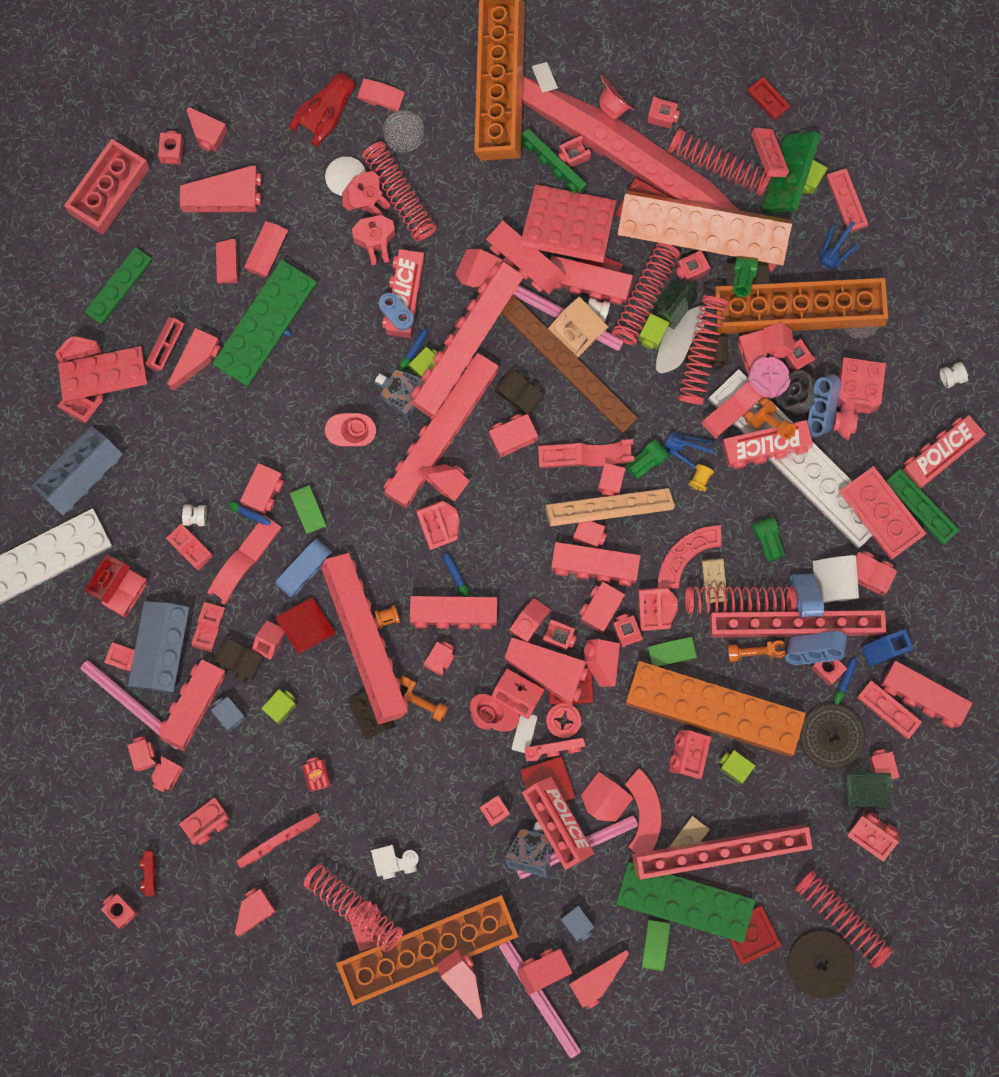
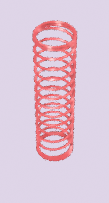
[668,128,771,197]
[362,141,437,241]
[612,243,681,345]
[677,295,729,405]
[685,586,797,614]
[304,864,403,952]
[794,870,894,968]

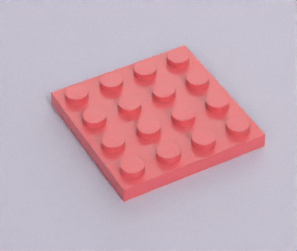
[520,184,617,263]

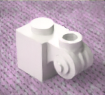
[371,845,419,880]

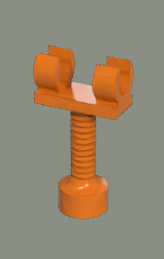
[742,397,796,440]
[728,641,786,662]
[399,675,448,722]

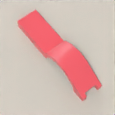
[701,381,763,439]
[538,439,635,468]
[207,515,282,605]

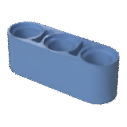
[807,374,841,437]
[275,539,333,598]
[790,574,824,617]
[785,631,848,665]

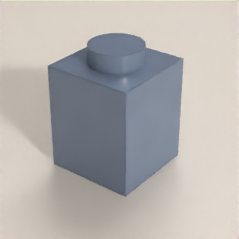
[211,697,246,732]
[560,906,594,942]

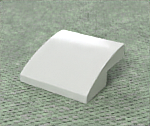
[813,555,859,603]

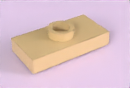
[701,558,728,604]
[668,816,710,848]

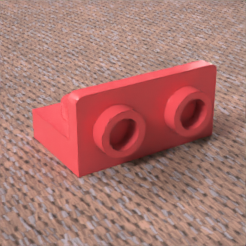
[669,730,711,779]
[179,797,230,846]
[847,810,900,862]
[346,901,386,952]

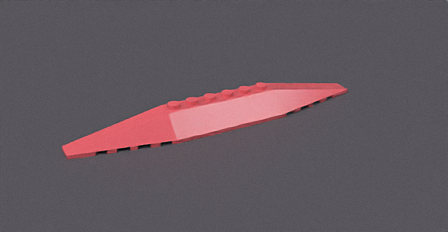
[522,76,778,272]

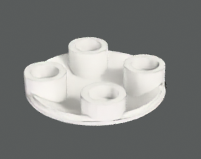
[325,157,366,196]

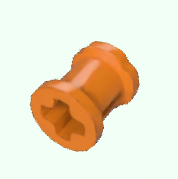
[374,605,400,629]

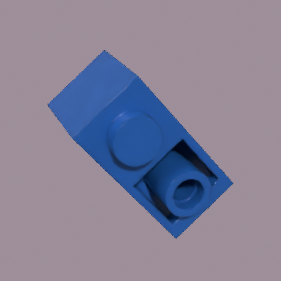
[861,629,914,667]

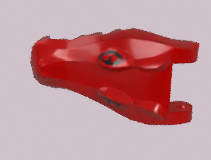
[289,73,355,148]

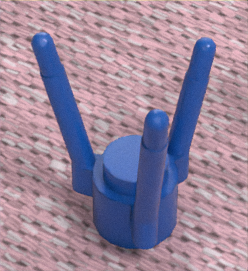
[818,221,858,270]
[665,432,714,470]

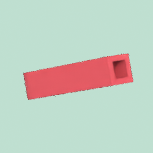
[180,166,262,212]
[505,638,589,706]

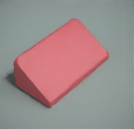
[216,239,238,284]

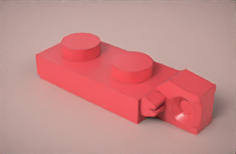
[525,738,585,761]

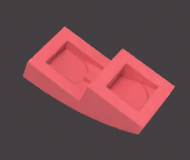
[356,79,405,112]
[166,524,213,571]
[191,602,225,652]
[104,642,135,672]

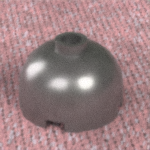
[777,370,819,414]

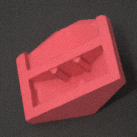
[456,249,504,288]
[55,337,102,363]
[58,394,103,423]
[416,501,460,550]
[638,587,678,631]
[581,772,633,822]

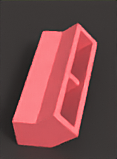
[244,221,288,278]
[145,317,184,372]

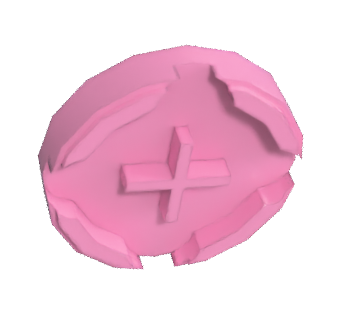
[748,357,790,398]

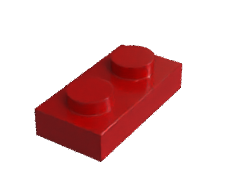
[747,77,791,122]
[140,851,157,897]

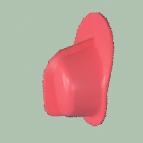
[600,75,634,120]
[325,413,376,446]
[470,694,519,732]

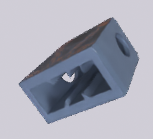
[374,370,423,420]
[505,822,553,878]

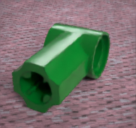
[732,256,758,298]
[626,439,670,480]
[752,517,785,562]

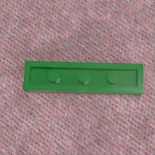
[522,129,587,194]
[85,247,153,326]
[886,469,959,546]

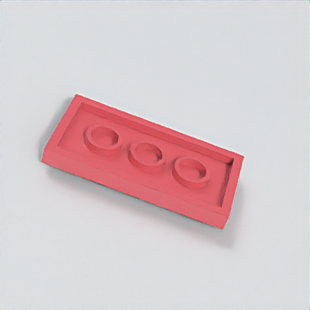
[58,346,147,402]
[839,466,926,560]

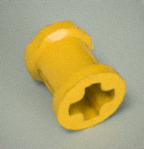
[688,464,714,492]

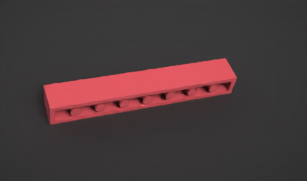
[409,262,524,417]
[384,353,499,509]
[321,553,408,725]
[709,611,886,638]
[632,824,812,879]

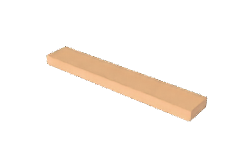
[545,488,675,526]

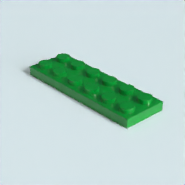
[212,260,317,387]
[616,862,755,943]

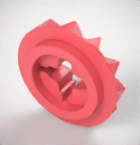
[546,703,581,738]

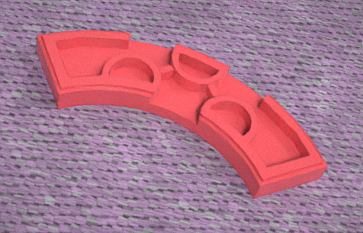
[657,525,721,589]
[625,769,661,854]
[237,813,321,868]

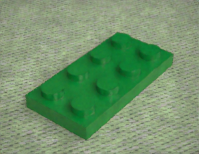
[762,131,821,213]

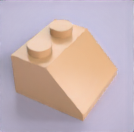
[548,297,608,358]

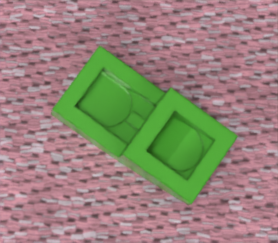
[290,485,326,534]
[648,637,698,667]
[642,920,670,971]

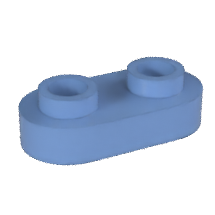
[379,293,414,331]

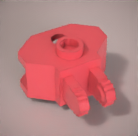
[342,171,391,216]
[352,215,395,265]

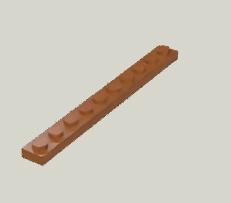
[476,287,638,434]

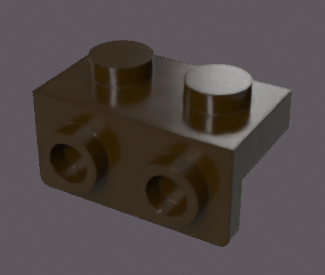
[348,691,396,740]

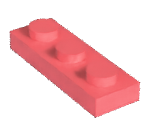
[751,128,789,177]
[826,168,868,232]
[857,681,922,739]

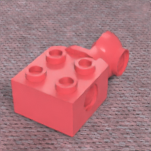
[833,357,886,440]

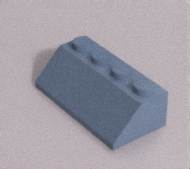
[32,426,123,515]
[128,601,189,694]

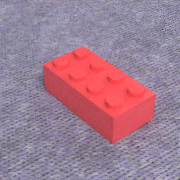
[64,139,150,235]

